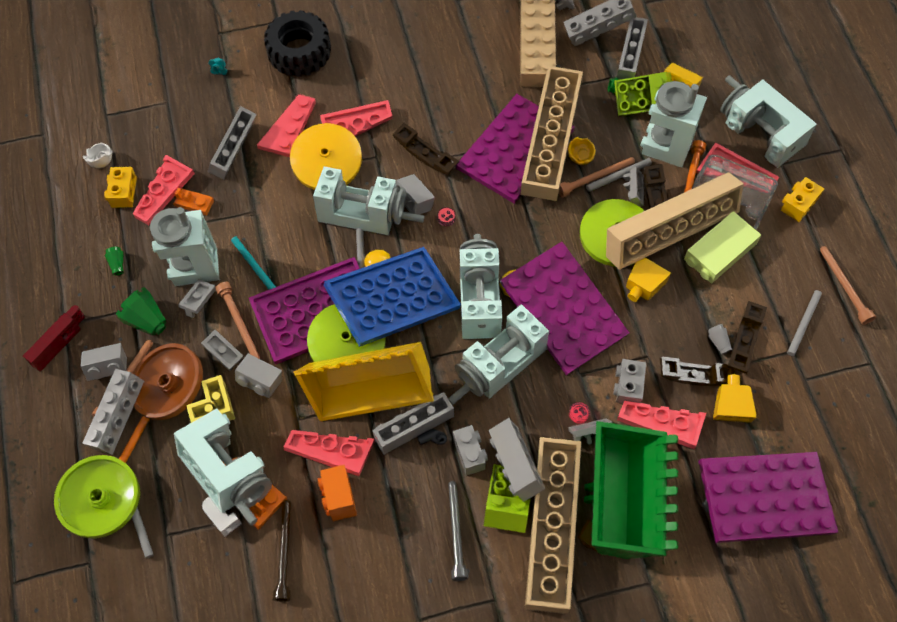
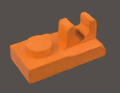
[173,188,214,216]
[249,485,287,530]

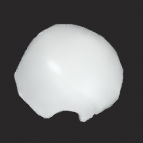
[83,143,113,169]

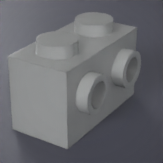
[396,174,435,215]
[81,343,127,381]
[235,354,282,398]
[613,359,646,404]
[453,425,488,476]

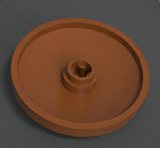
[133,343,203,420]

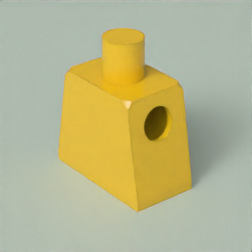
[626,258,671,302]
[713,374,756,422]

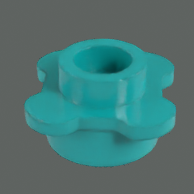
[209,58,227,75]

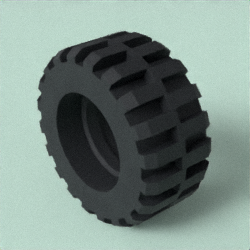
[264,10,331,77]

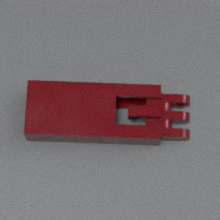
[23,305,85,372]

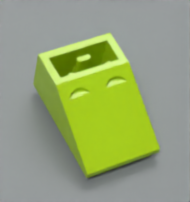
[614,72,672,116]
[484,464,530,533]

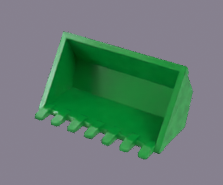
[584,421,678,559]

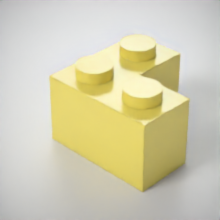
[186,375,235,423]

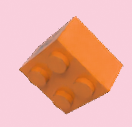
[318,464,357,522]

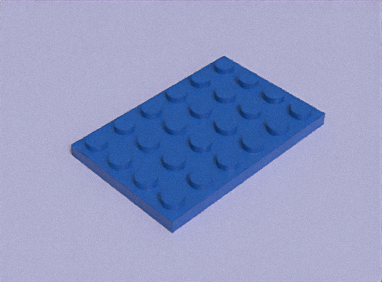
[324,247,461,347]

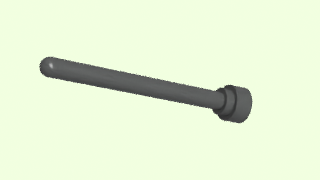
[448,481,469,581]

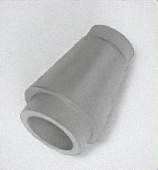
[708,324,732,355]

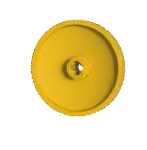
[290,123,362,190]

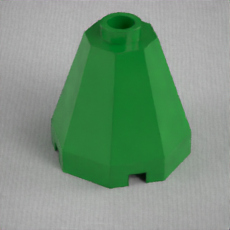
[116,287,166,336]

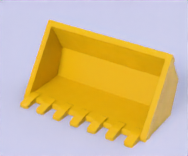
[294,342,434,421]

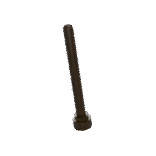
[273,500,291,602]

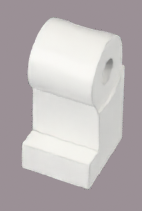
[202,497,241,537]

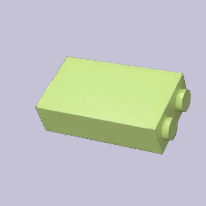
[684,211,761,284]

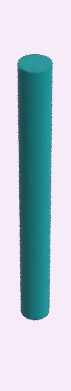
[231,236,276,290]

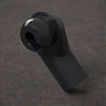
[417,429,447,445]

